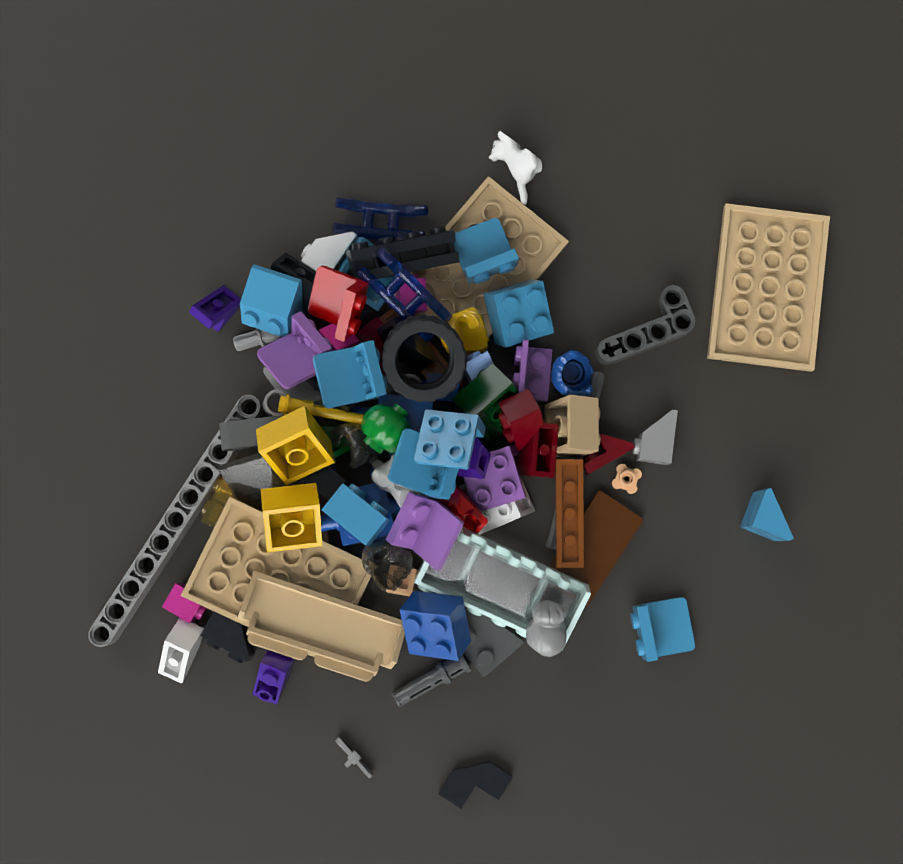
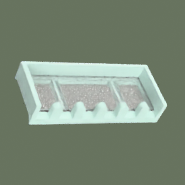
[414,527,591,651]

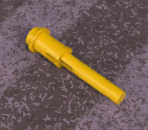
[278,394,364,424]

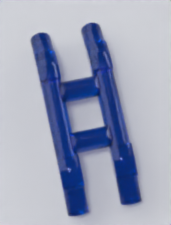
[332,197,429,241]
[358,247,453,342]

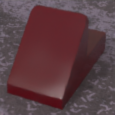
[583,433,635,475]

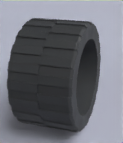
[382,314,467,402]

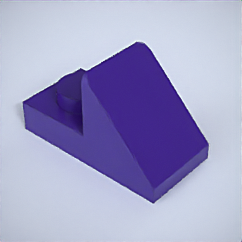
[189,285,241,331]

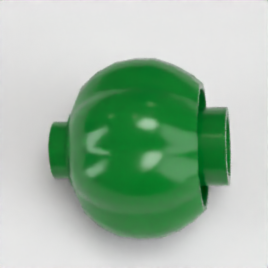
[361,403,412,454]

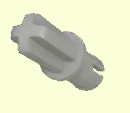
[233,328,280,351]

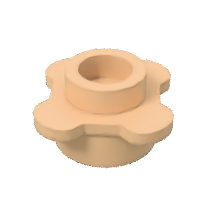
[612,464,642,494]

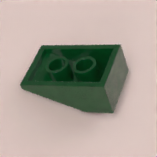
[452,363,518,451]

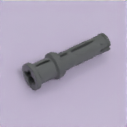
[392,654,472,708]

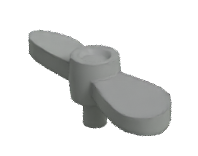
[335,737,373,778]

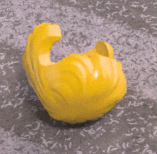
[441,307,490,354]

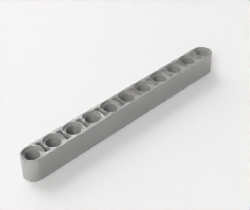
[89,395,264,647]

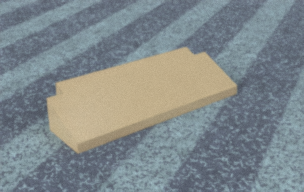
[237,571,405,682]

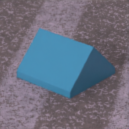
[740,488,794,541]

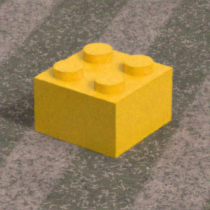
[256,406,335,485]
[260,483,322,553]

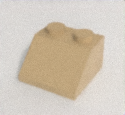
[544,395,601,457]

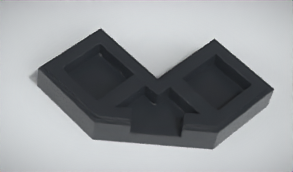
[438,761,513,809]

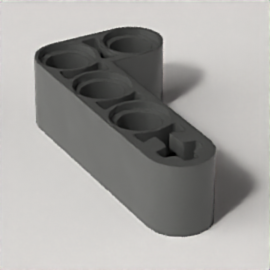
[595,285,696,366]

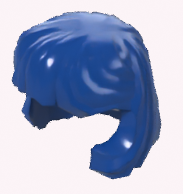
[551,350,594,397]

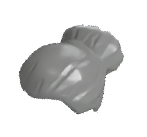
[526,600,566,657]

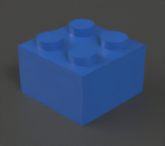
[400,591,471,661]

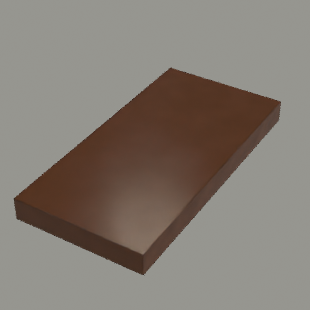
[548,490,644,609]

